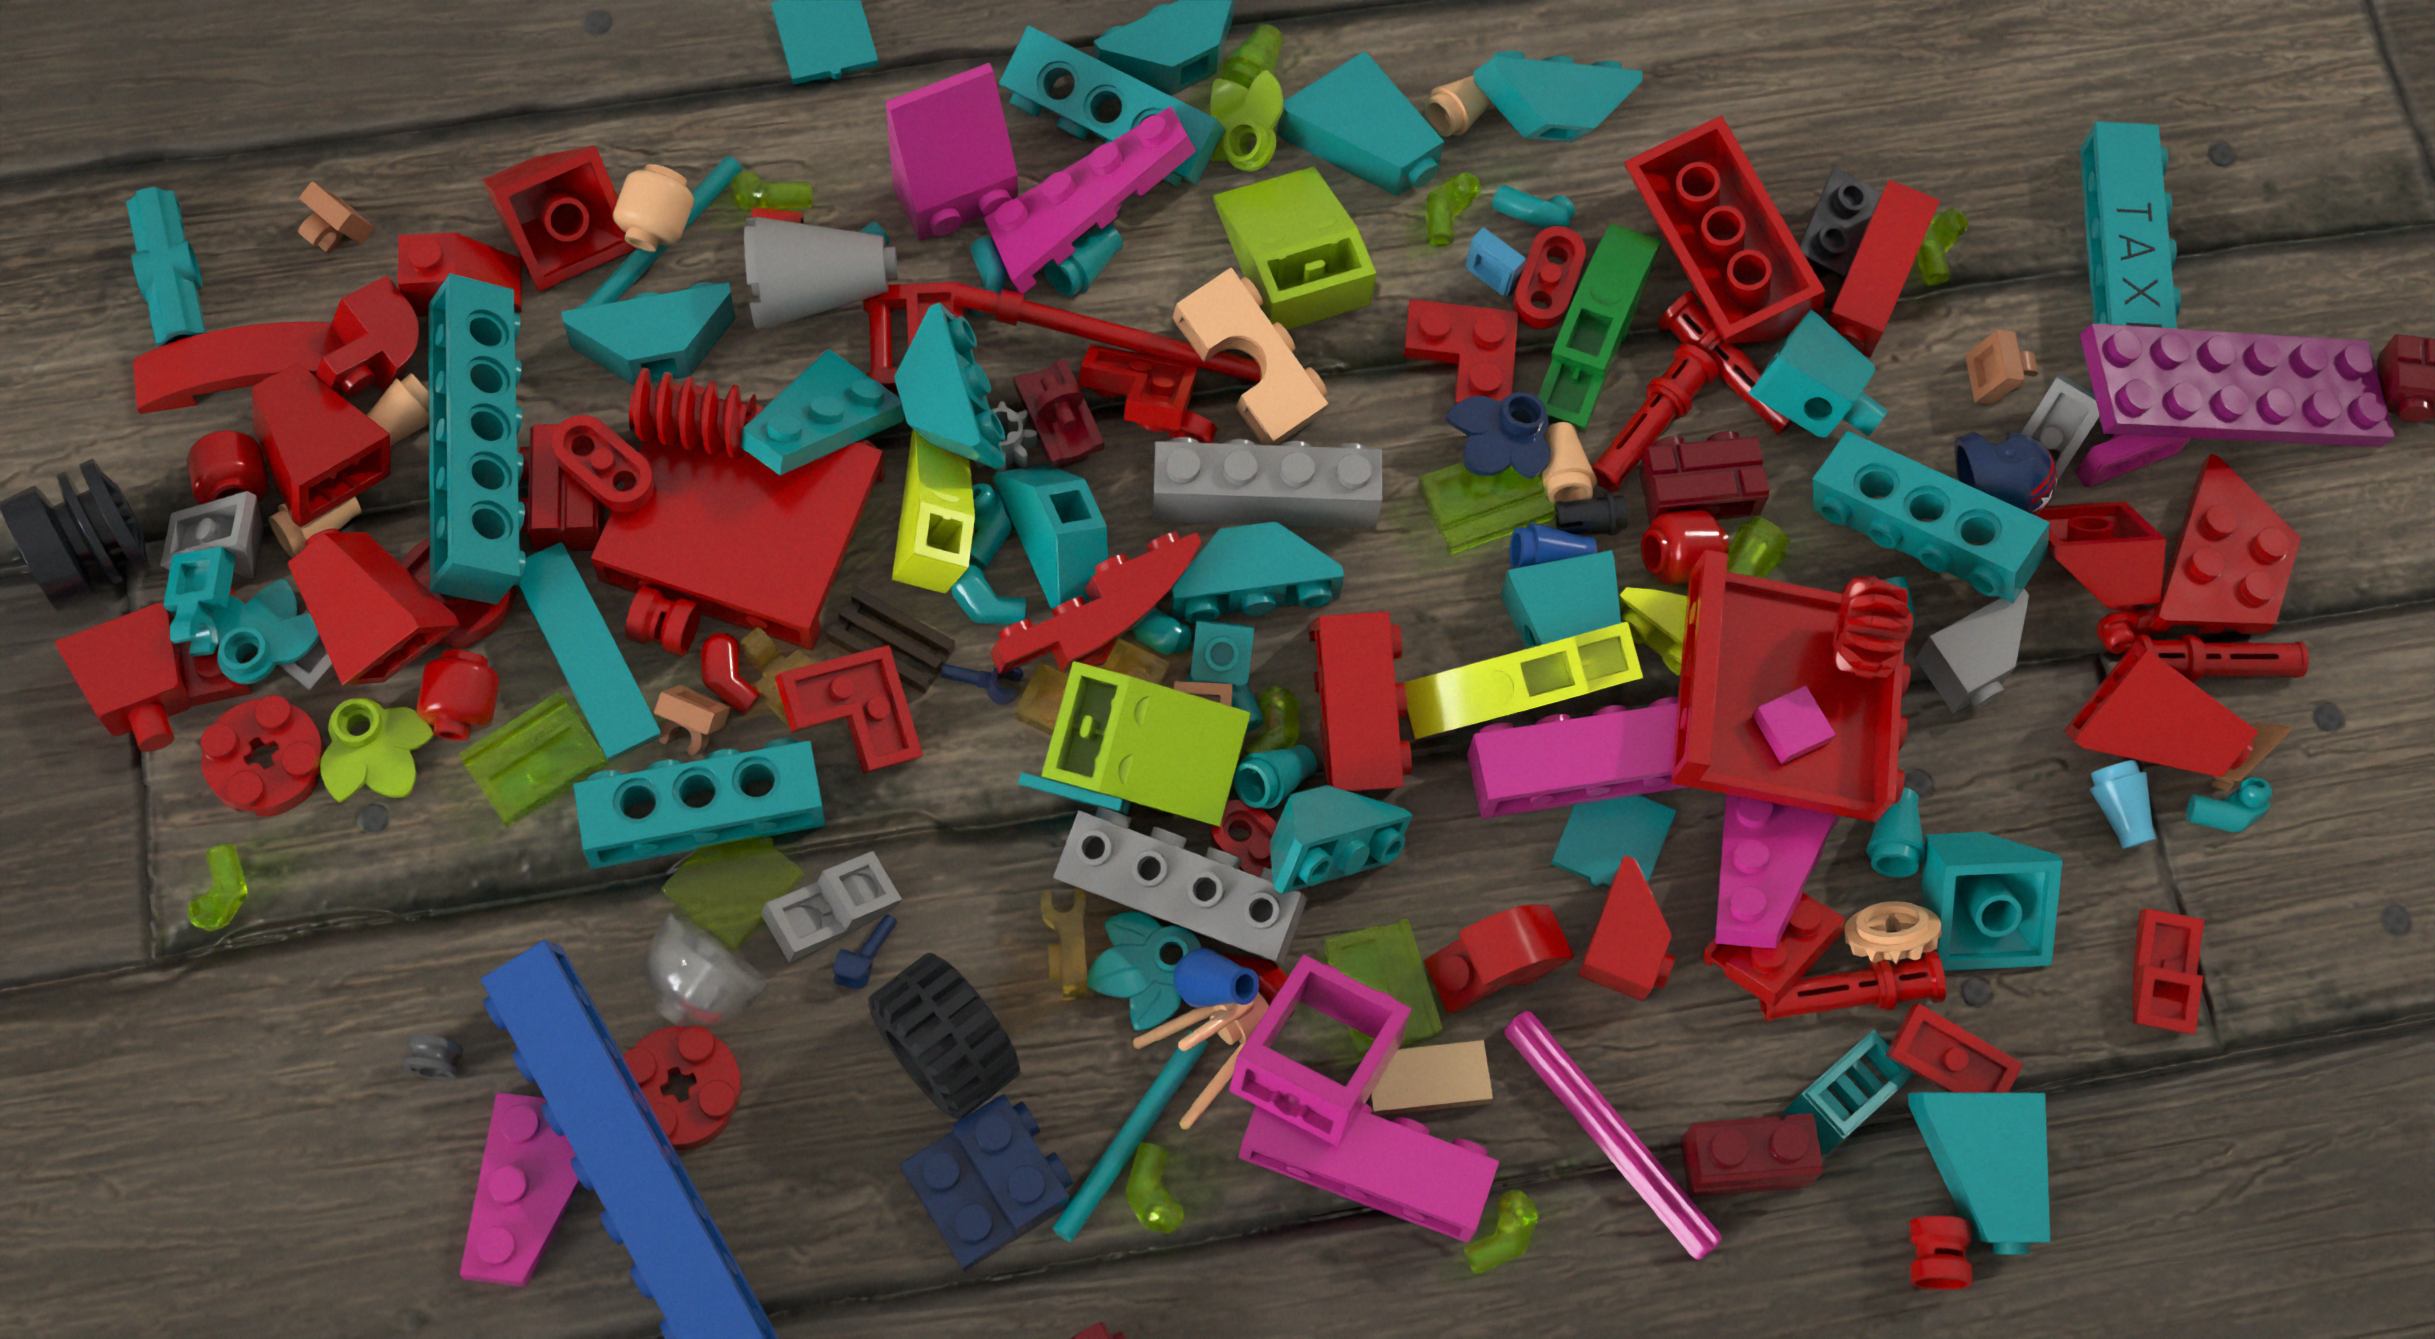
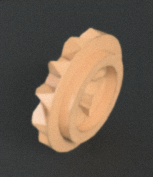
[1844,901,1942,964]

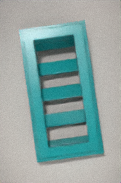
[1785,1029,1915,1155]

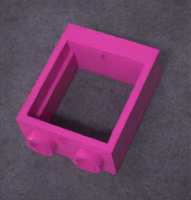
[1229,954,1412,1147]

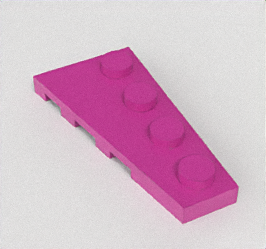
[984,106,1196,294]

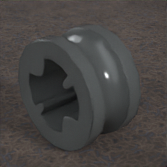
[401,1035,464,1081]

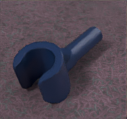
[941,664,1024,705]
[833,914,898,989]

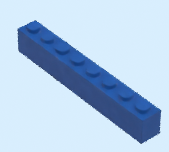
[480,940,779,1339]

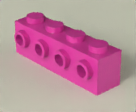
[1467,697,1687,819]
[1238,1094,1499,1243]

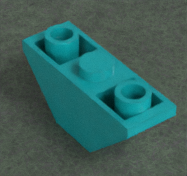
[1093,0,1236,96]
[1474,51,1643,143]
[561,282,736,386]
[894,302,1006,469]
[993,464,1108,609]
[1170,521,1344,624]
[1269,785,1413,894]

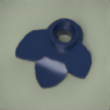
[1445,392,1551,479]

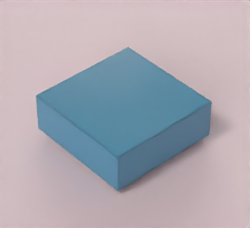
[1465,227,1526,298]

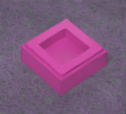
[1752,686,1836,765]

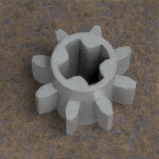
[975,402,1037,472]

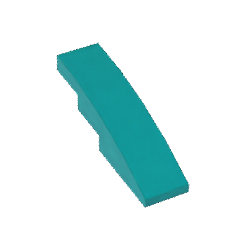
[518,542,662,763]

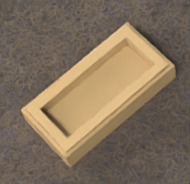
[1363,1040,1493,1116]

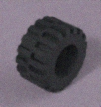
[868,952,1021,1120]

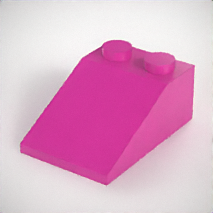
[885,63,1018,241]

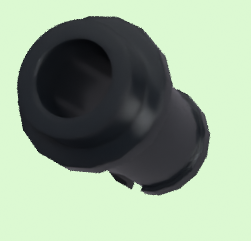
[1555,491,1627,536]

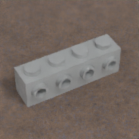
[1152,437,1382,529]
[1053,806,1308,965]

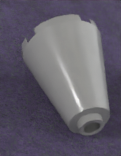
[744,217,898,330]

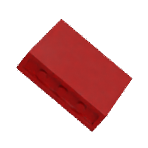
[591,383,886,651]
[1671,549,1913,822]

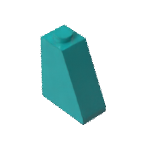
[1276,51,1444,196]
[1908,1092,2050,1254]

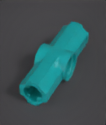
[126,187,207,347]

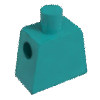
[1748,309,1888,438]
[1500,550,1621,649]

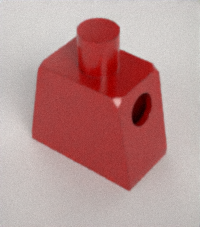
[55,601,192,752]

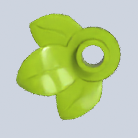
[1210,70,1283,172]
[320,698,434,803]

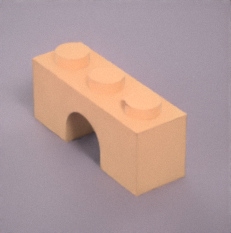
[1172,267,1328,446]

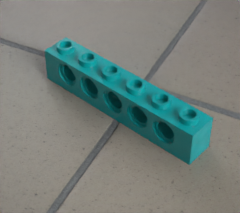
[428,273,526,605]

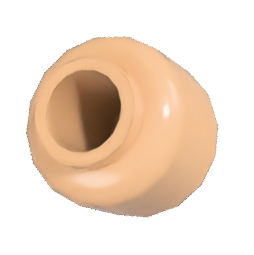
[613,164,694,252]

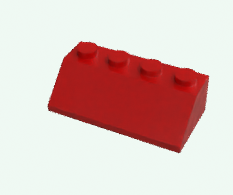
[1624,115,1825,343]

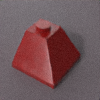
[482,145,637,292]
[2037,501,2166,611]

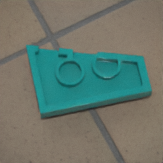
[740,349,904,475]

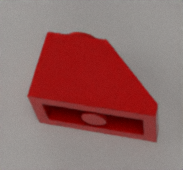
[397,232,522,317]
[1577,855,1675,1002]

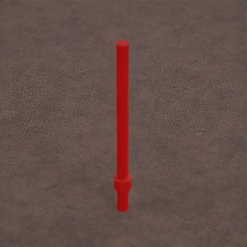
[953,283,1261,383]

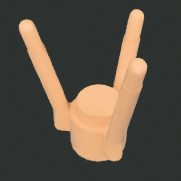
[1133,992,1269,1130]

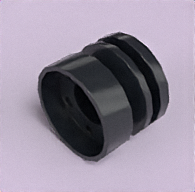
[0,458,152,612]

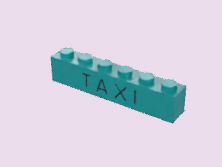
[2079,121,2181,432]

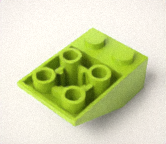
[1213,166,1377,330]
[1041,661,1251,827]

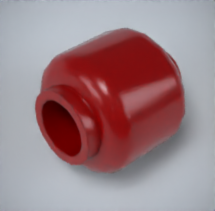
[187,430,269,505]
[1640,509,1729,586]
[417,650,500,741]

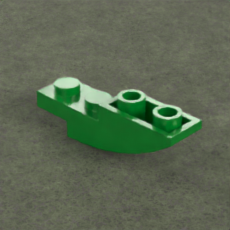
[1538,223,1662,434]

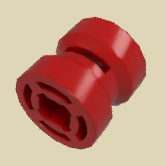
[625,585,702,657]
[1909,1216,1973,1290]

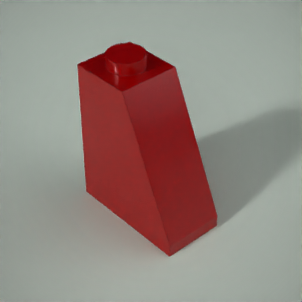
[1826,180,1940,358]
[252,363,391,528]
[287,528,460,686]
[2063,641,2258,778]

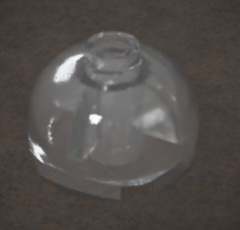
[644,913,768,1028]

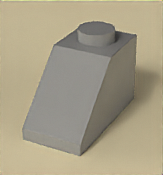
[1915,589,2029,713]

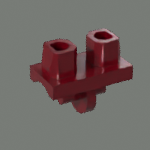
[1013,358,1104,469]

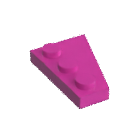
[1715,794,1841,948]
[460,1092,580,1287]

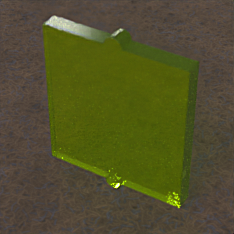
[661,836,805,951]

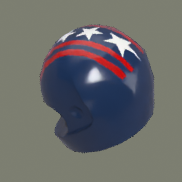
[1954,432,2057,516]

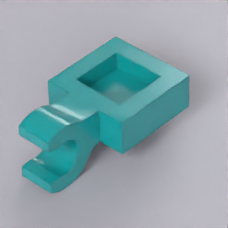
[163,546,236,657]

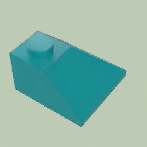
[1921,832,2063,971]

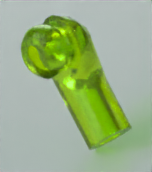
[731,171,813,211]
[1426,172,1481,247]
[1917,208,1968,286]
[1243,686,1299,756]
[187,844,248,931]
[1125,1143,1184,1234]
[1464,1190,1538,1275]

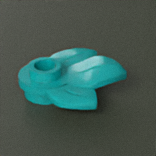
[212,578,320,684]
[1086,911,1201,1031]

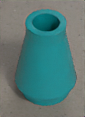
[1043,224,1123,297]
[1234,745,1317,809]
[1866,787,1926,878]

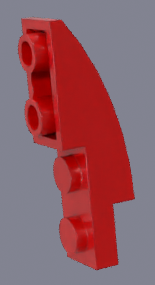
[990,531,1201,675]

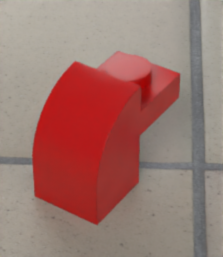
[315,275,419,396]
[1423,904,1575,1013]

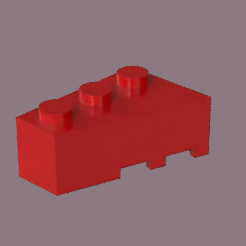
[1307,611,1412,792]

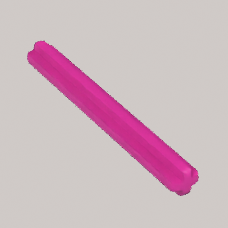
[1504,1011,1722,1260]

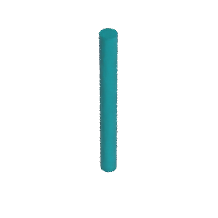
[583,155,743,304]
[1052,1031,1209,1243]

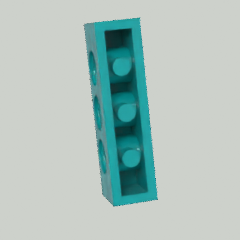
[999,25,1226,188]
[1812,431,2050,604]
[573,738,826,869]

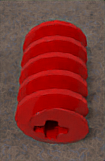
[629,368,756,459]

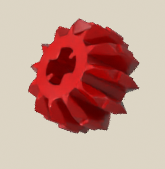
[1832,578,1909,679]

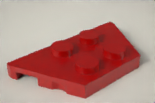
[2149,453,2301,634]

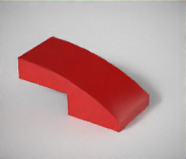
[2132,908,2205,1035]

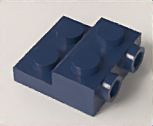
[899,1094,1073,1272]

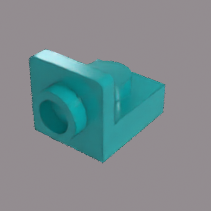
[1191,620,1254,685]

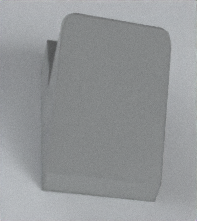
[2022,373,2099,481]
[160,491,264,579]

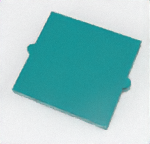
[771,0,879,85]
[1017,772,1131,815]
[1550,795,1676,889]

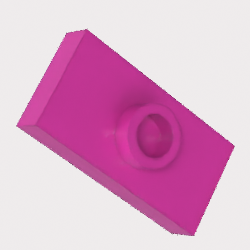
[2075,434,2191,488]

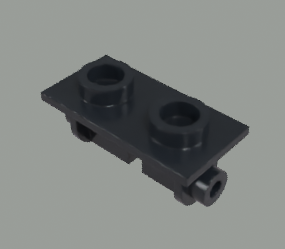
[1799,166,1881,281]

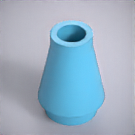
[2089,760,2156,849]

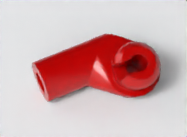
[2096,606,2166,653]

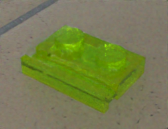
[1418,462,1555,555]
[458,691,608,828]
[1324,918,1443,1058]

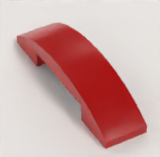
[133,322,345,414]

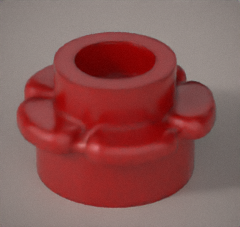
[1165,411,1218,443]

